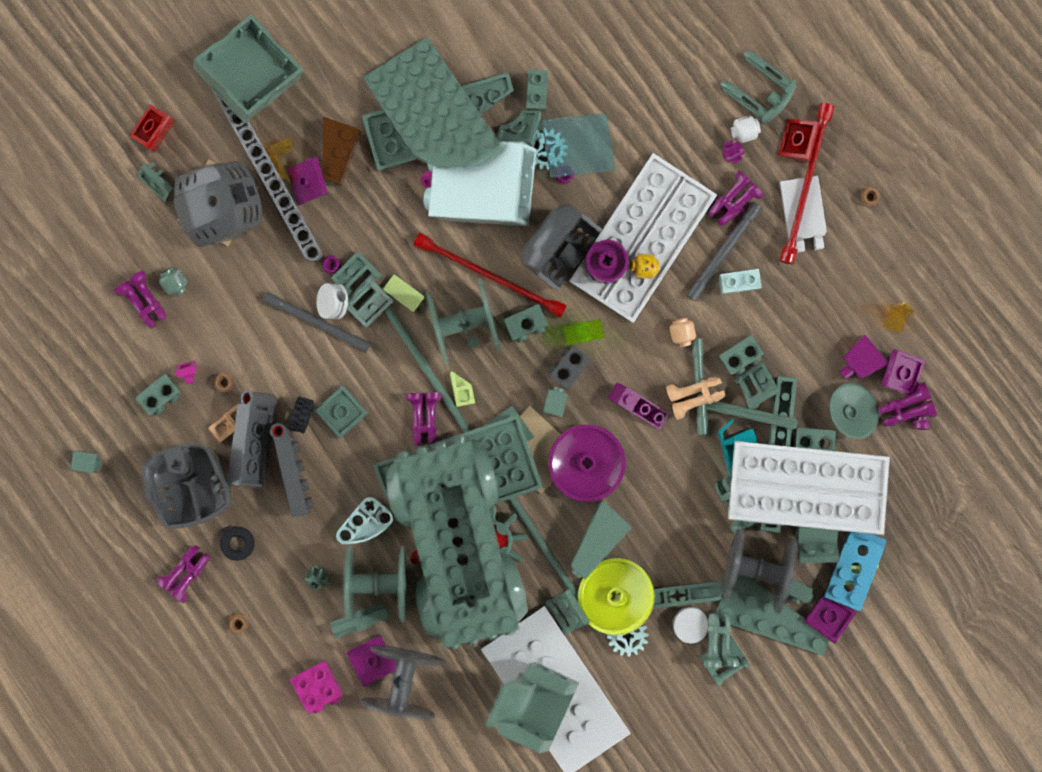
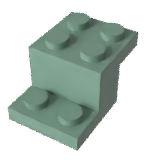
[795,526,839,563]

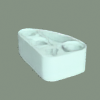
[336,497,394,544]

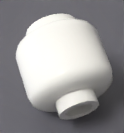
[731,116,761,143]

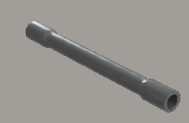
[686,202,762,301]
[263,292,371,353]

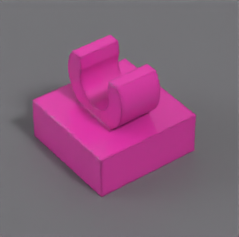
[176,360,198,384]

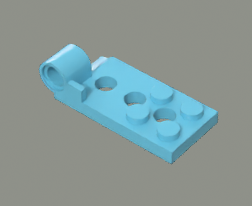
[824,531,886,612]

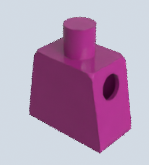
[839,335,888,380]

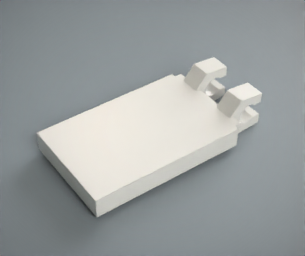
[779,176,827,253]

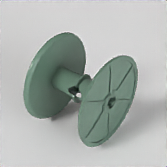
[426,277,500,366]
[344,545,407,623]

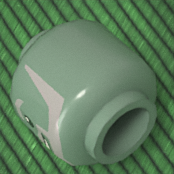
[159,267,188,296]

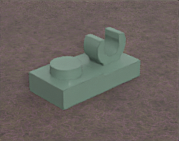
[137,163,174,202]

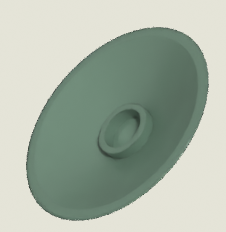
[830,383,879,439]

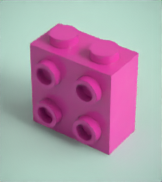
[290,660,344,714]

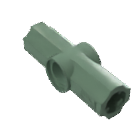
[330,602,390,638]

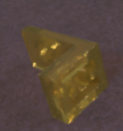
[269,137,295,183]
[882,301,915,334]

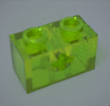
[562,319,605,347]

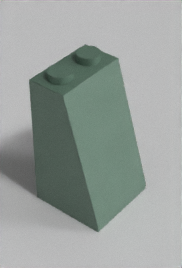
[570,500,632,579]

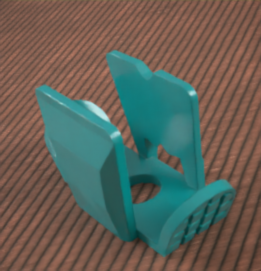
[717,419,757,477]

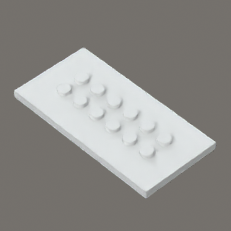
[569,153,717,323]
[728,442,890,535]
[481,606,631,772]

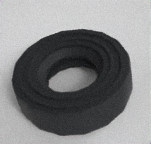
[220,526,255,561]

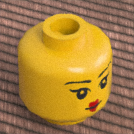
[630,253,659,279]

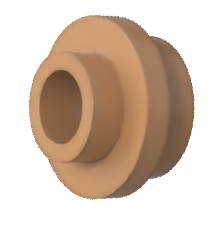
[860,187,880,207]
[214,373,234,392]
[229,614,248,634]

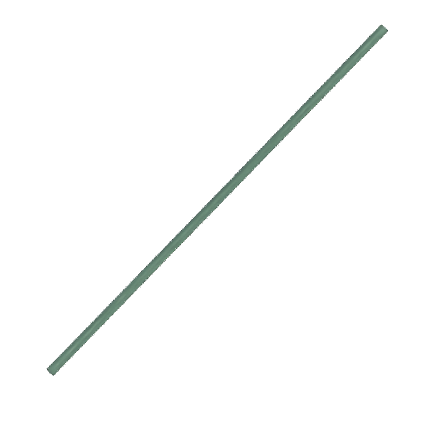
[384,306,595,630]

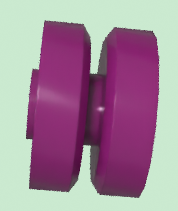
[585,239,629,284]

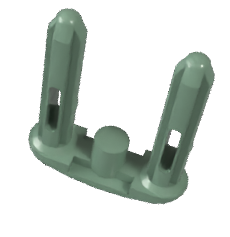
[720,51,797,124]

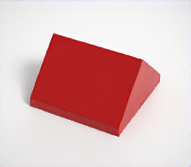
[130,105,175,153]
[778,119,820,163]

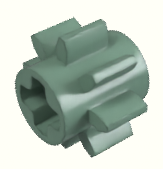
[305,566,329,590]

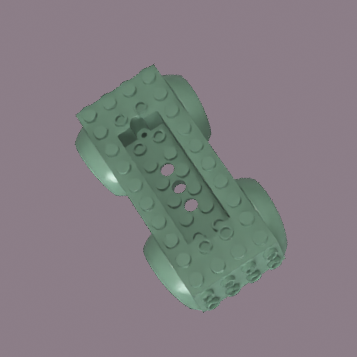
[387,435,527,650]

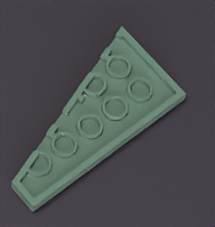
[716,575,829,656]

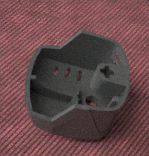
[174,161,262,247]
[521,204,603,291]
[142,443,232,528]

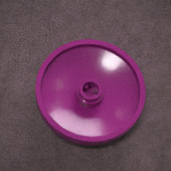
[549,425,626,502]

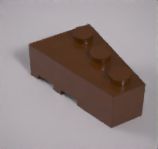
[322,117,361,186]

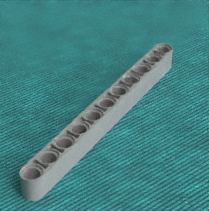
[211,89,322,262]

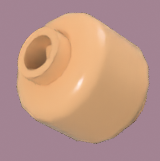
[669,317,696,347]

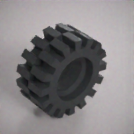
[289,396,314,434]

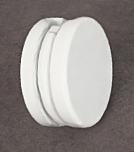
[317,283,348,319]
[672,607,708,644]

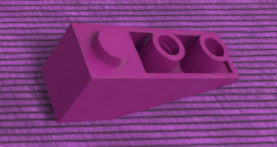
[607,382,669,430]

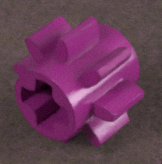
[721,140,745,164]

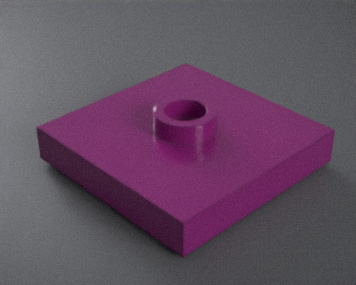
[288,157,328,205]
[881,349,925,396]
[803,590,857,644]
[346,635,396,687]

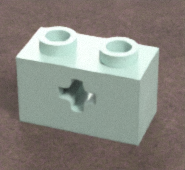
[719,269,762,295]

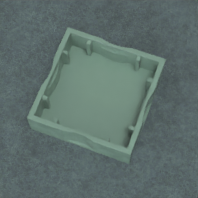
[192,14,304,124]

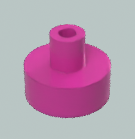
[420,171,433,189]

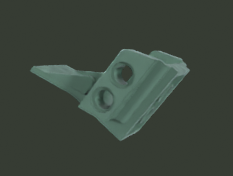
[486,662,579,753]

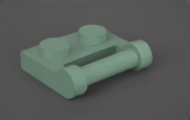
[331,251,383,297]
[347,277,393,328]
[735,362,780,409]
[544,589,589,635]
[700,636,751,686]

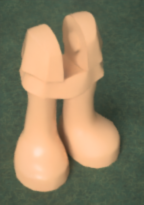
[666,378,725,420]

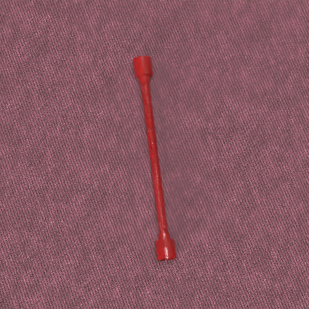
[779,103,835,265]
[413,232,567,319]

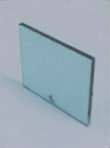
[541,113,615,178]

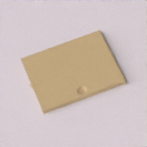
[520,406,561,494]

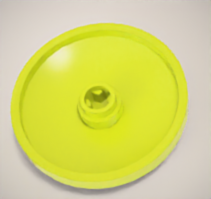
[578,558,655,636]

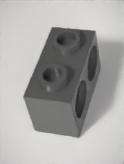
[549,345,592,390]

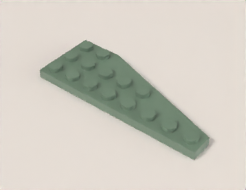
[362,72,514,172]

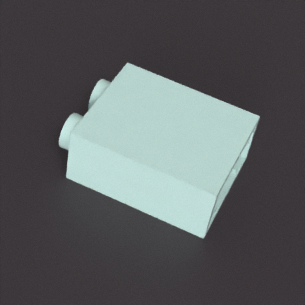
[424,142,536,226]

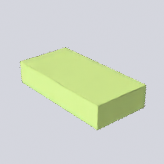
[383,274,425,312]

